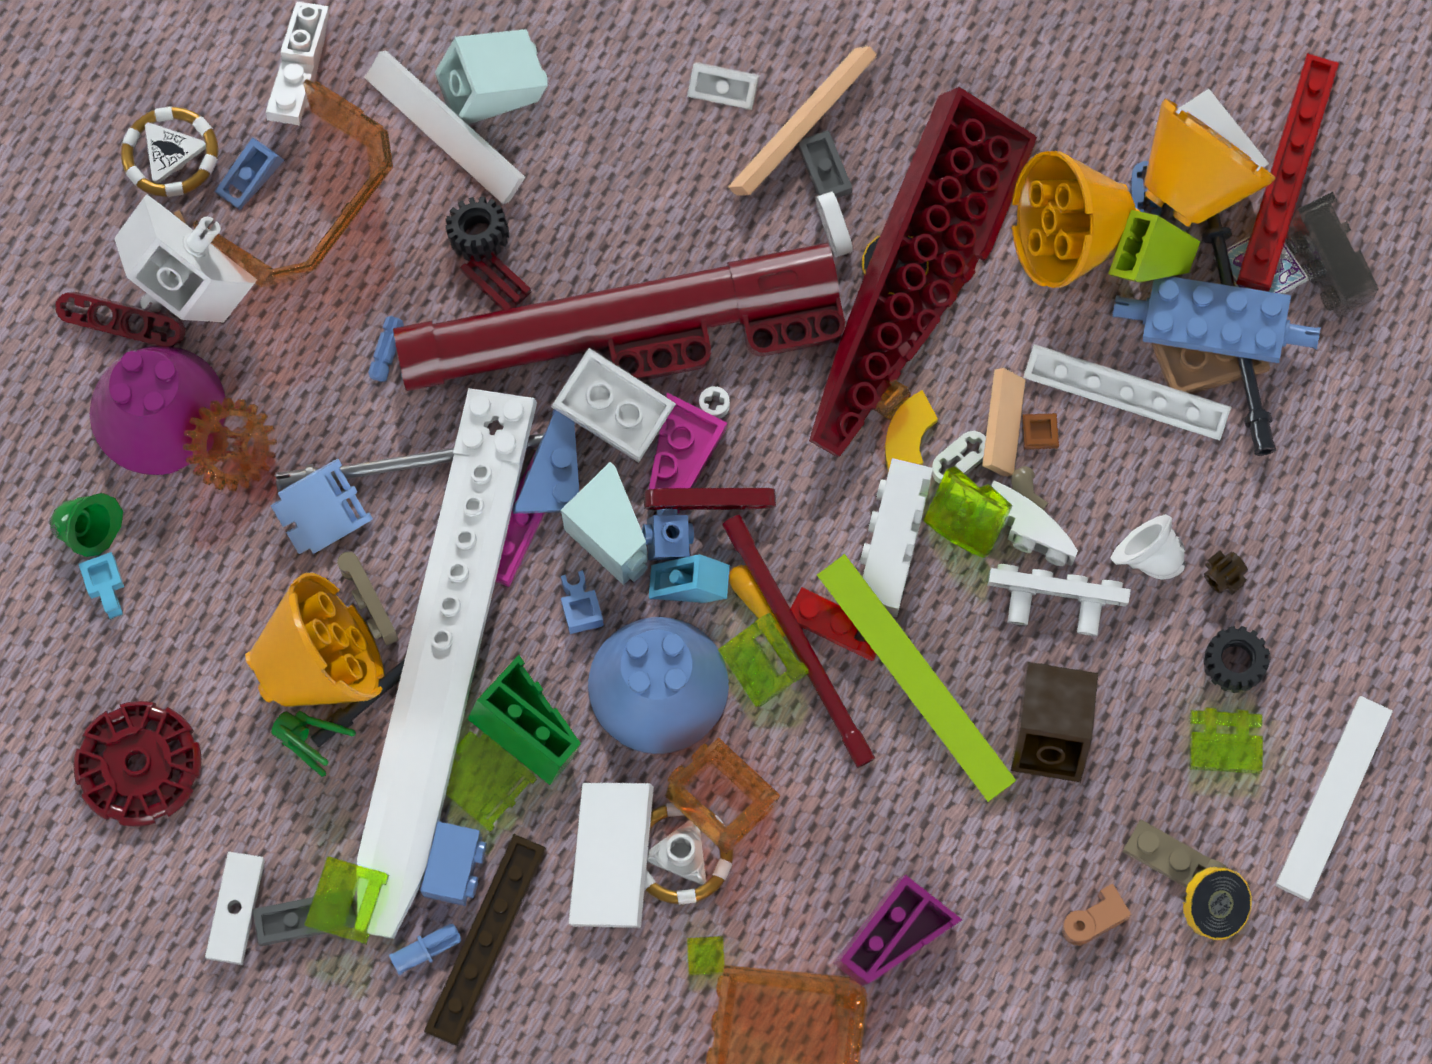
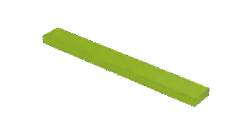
[817,554,1017,802]

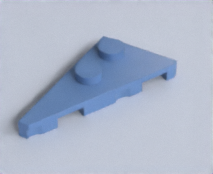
[512,409,579,514]

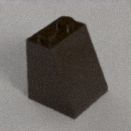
[1011,662,1098,783]

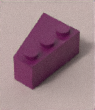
[833,875,962,986]

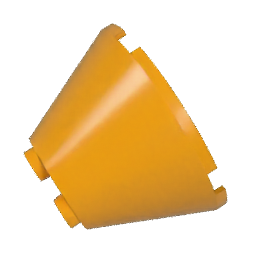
[1144,98,1275,227]
[1012,151,1140,288]
[245,573,384,707]

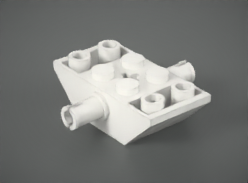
[114,194,257,322]

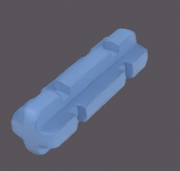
[368,316,404,382]

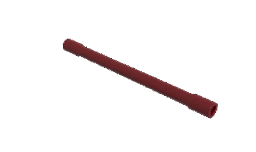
[722,515,875,768]

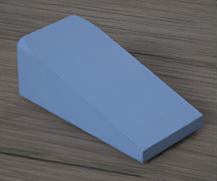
[214,137,285,210]

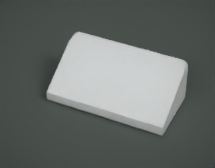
[687,62,760,110]

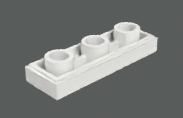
[205,852,265,965]

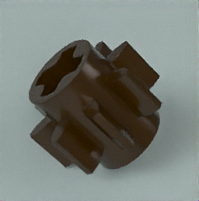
[1204,550,1248,595]

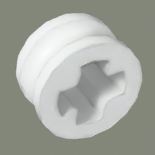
[699,386,730,419]

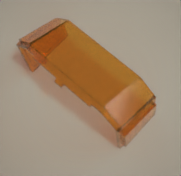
[193,79,393,287]

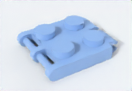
[270,459,373,554]

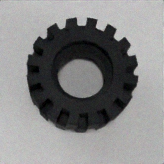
[445,197,510,262]

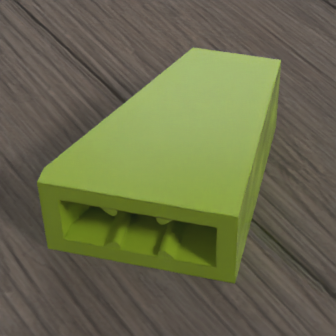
[1108,210,1201,282]

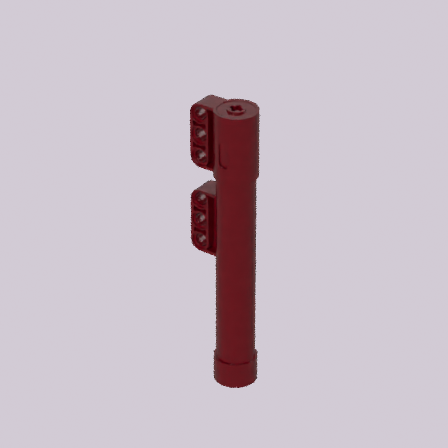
[393,243,845,391]

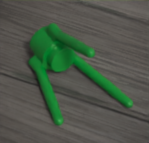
[271,710,356,777]

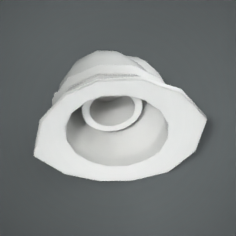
[1110,514,1186,580]

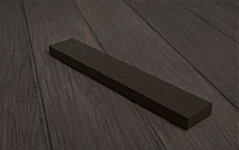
[424,834,547,1047]

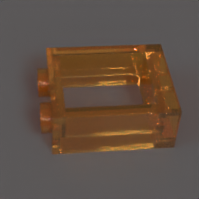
[664,737,781,854]

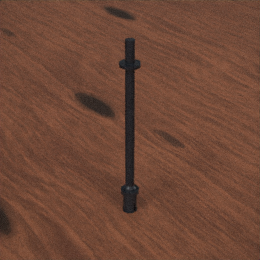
[1202,213,1276,456]

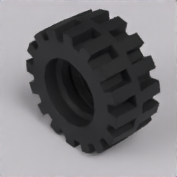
[1203,626,1270,693]

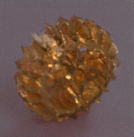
[183,398,278,491]

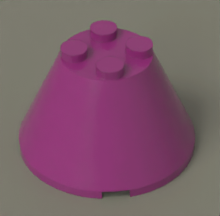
[90,346,227,475]

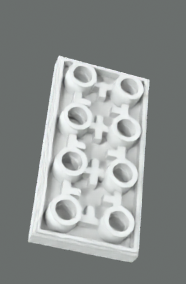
[569,783,654,928]

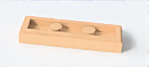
[982,368,1026,476]

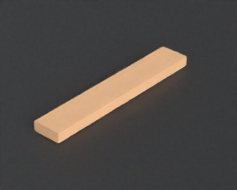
[728,46,877,195]

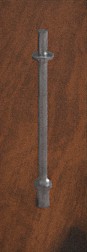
[275,433,544,492]

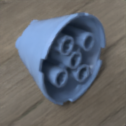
[588,617,729,754]

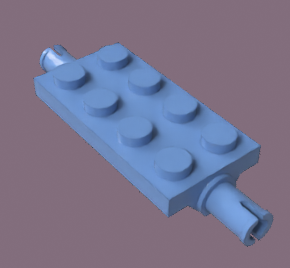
[1113,277,1321,363]

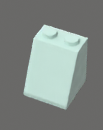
[435,29,548,125]
[561,462,648,585]

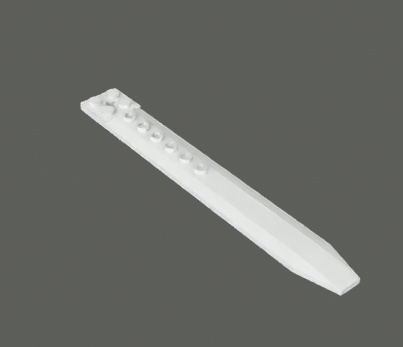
[357,388,537,939]

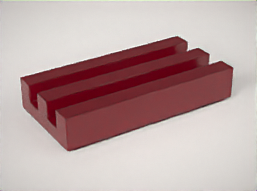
[460,252,531,310]

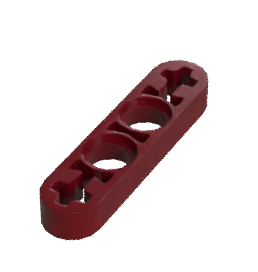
[55,292,186,347]
[644,488,776,510]

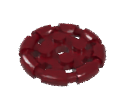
[73,701,202,827]

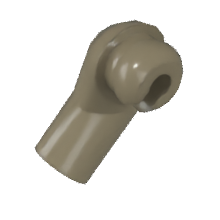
[1011,466,1048,510]

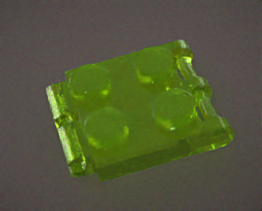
[446,731,537,832]

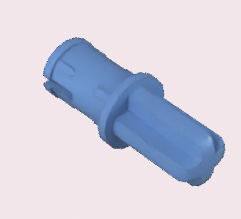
[389,924,461,975]

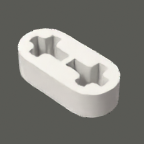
[816,192,853,257]
[932,431,986,486]

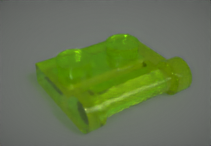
[718,613,809,707]
[305,856,389,945]

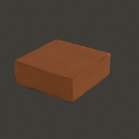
[1022,413,1059,450]

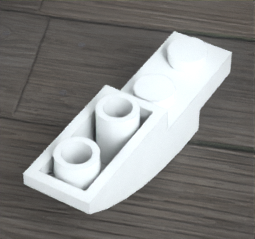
[266,1,329,125]
[949,479,1078,566]

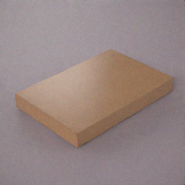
[1151,343,1270,394]

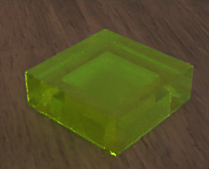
[687,936,725,976]

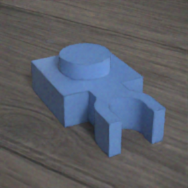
[561,571,604,634]

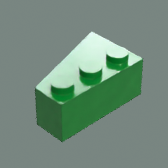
[468,655,581,785]

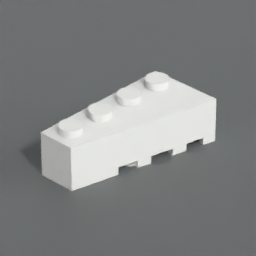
[860,458,933,617]

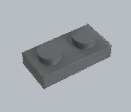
[797,130,852,198]

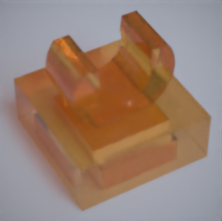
[874,379,911,420]

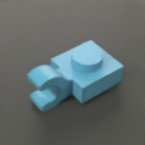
[79,552,124,619]

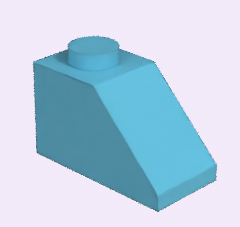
[649,554,730,603]

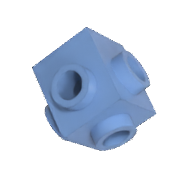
[642,509,694,560]

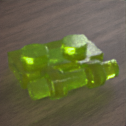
[1189,707,1263,774]

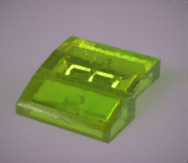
[923,466,1013,558]

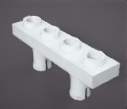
[987,564,1131,636]

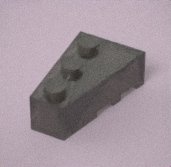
[1286,192,1379,318]

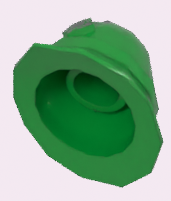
[48,493,124,557]

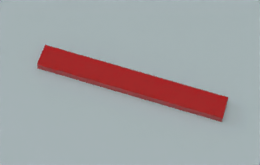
[1236,53,1339,292]

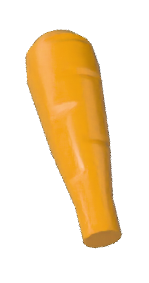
[728,564,785,640]

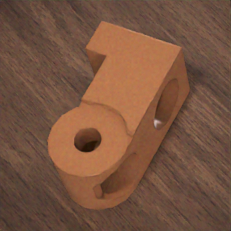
[1062,883,1132,946]

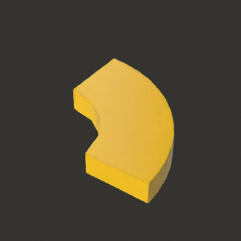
[885,390,938,472]

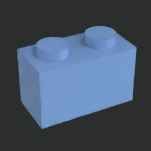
[421,822,487,906]

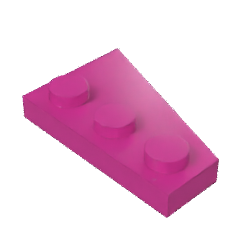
[649,393,727,513]

